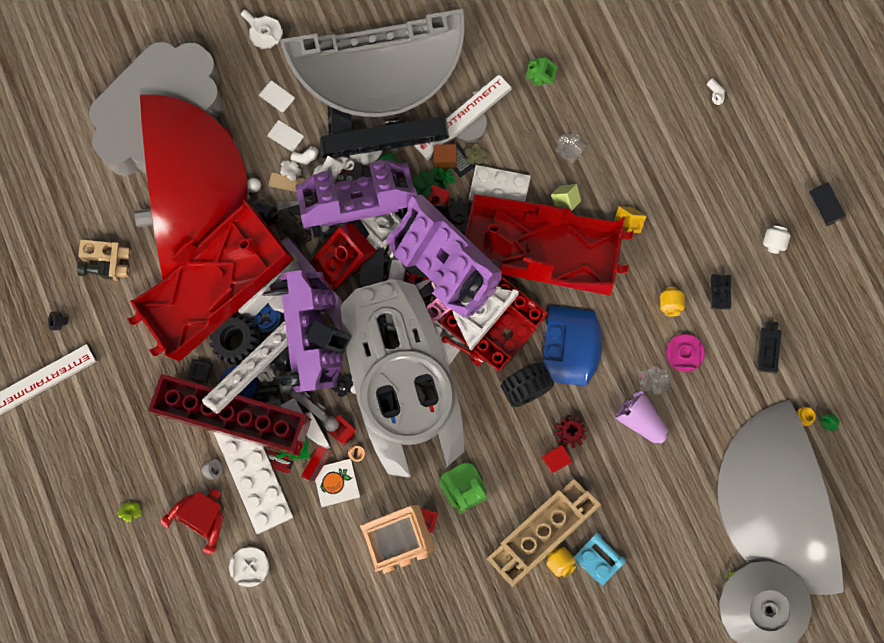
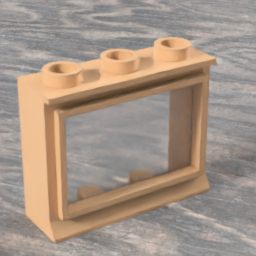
[360,505,435,573]

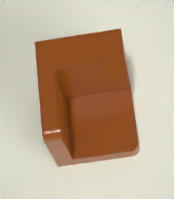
[434,144,457,168]

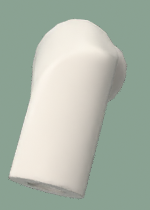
[707,78,725,105]
[291,147,318,164]
[337,157,355,170]

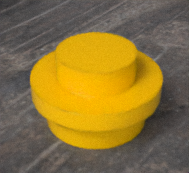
[797,407,816,426]

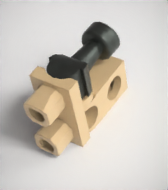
[77,240,131,281]

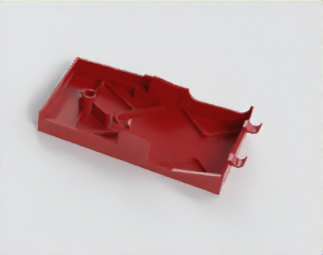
[465,194,634,296]
[127,200,295,362]

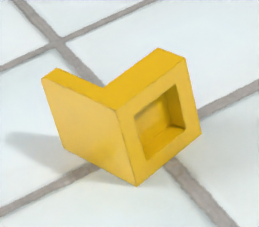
[614,206,646,233]

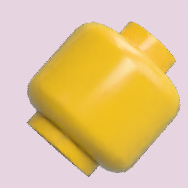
[660,287,685,316]
[546,547,576,577]

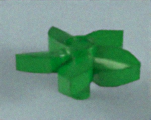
[434,167,456,189]

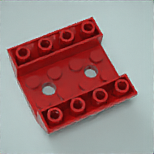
[439,277,548,372]

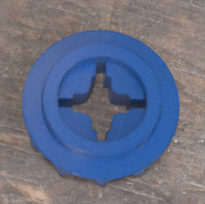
[250,303,281,333]

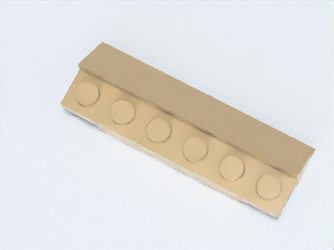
[487,479,601,587]

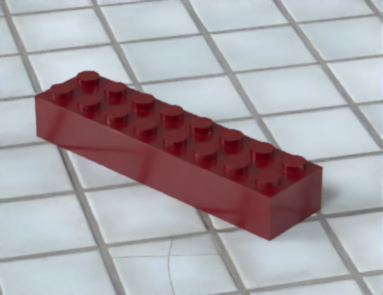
[148,374,312,457]

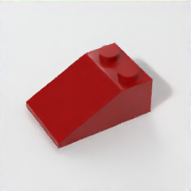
[310,223,376,291]

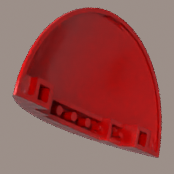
[140,94,248,280]

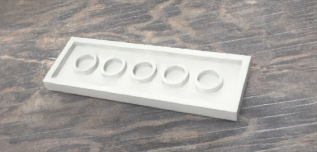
[214,432,294,534]

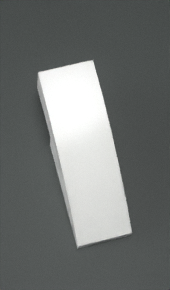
[281,398,331,449]

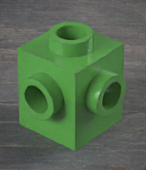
[525,57,558,86]

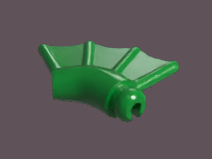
[412,167,440,200]

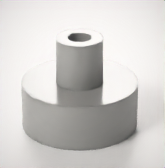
[201,459,222,480]

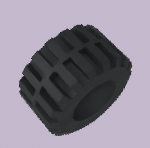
[210,314,264,365]
[500,363,555,407]

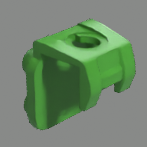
[440,463,488,515]

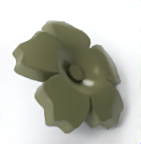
[464,144,487,165]

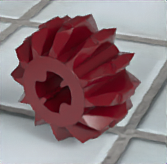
[554,415,588,448]

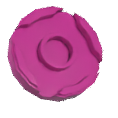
[665,334,705,372]

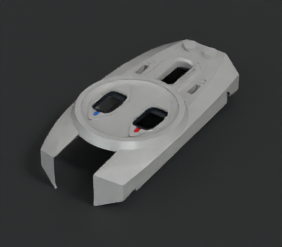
[340,279,464,478]

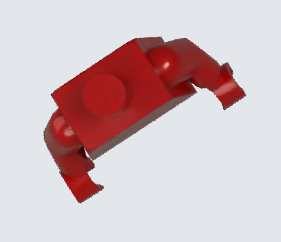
[161,488,224,555]

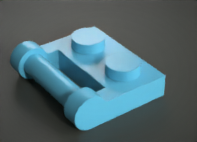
[574,532,627,586]

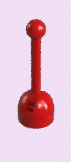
[441,336,483,367]

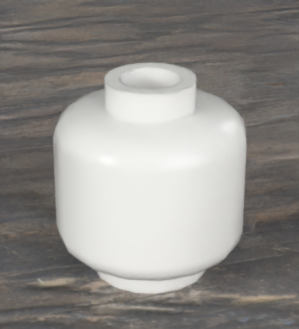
[763,225,791,254]

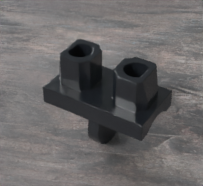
[711,274,731,310]

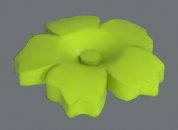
[117,502,142,523]

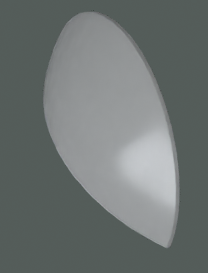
[280,9,464,117]
[717,400,843,595]

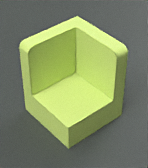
[551,184,581,210]

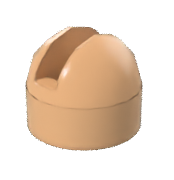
[348,445,365,462]

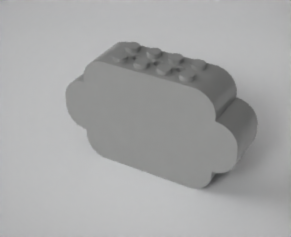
[89,42,223,176]

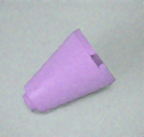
[615,390,668,444]

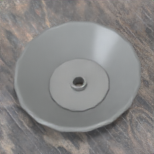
[719,561,812,643]

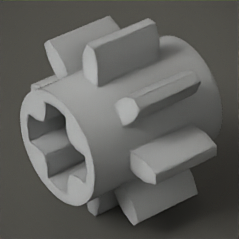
[256,361,279,383]

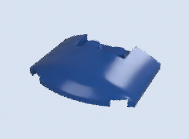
[542,305,602,386]

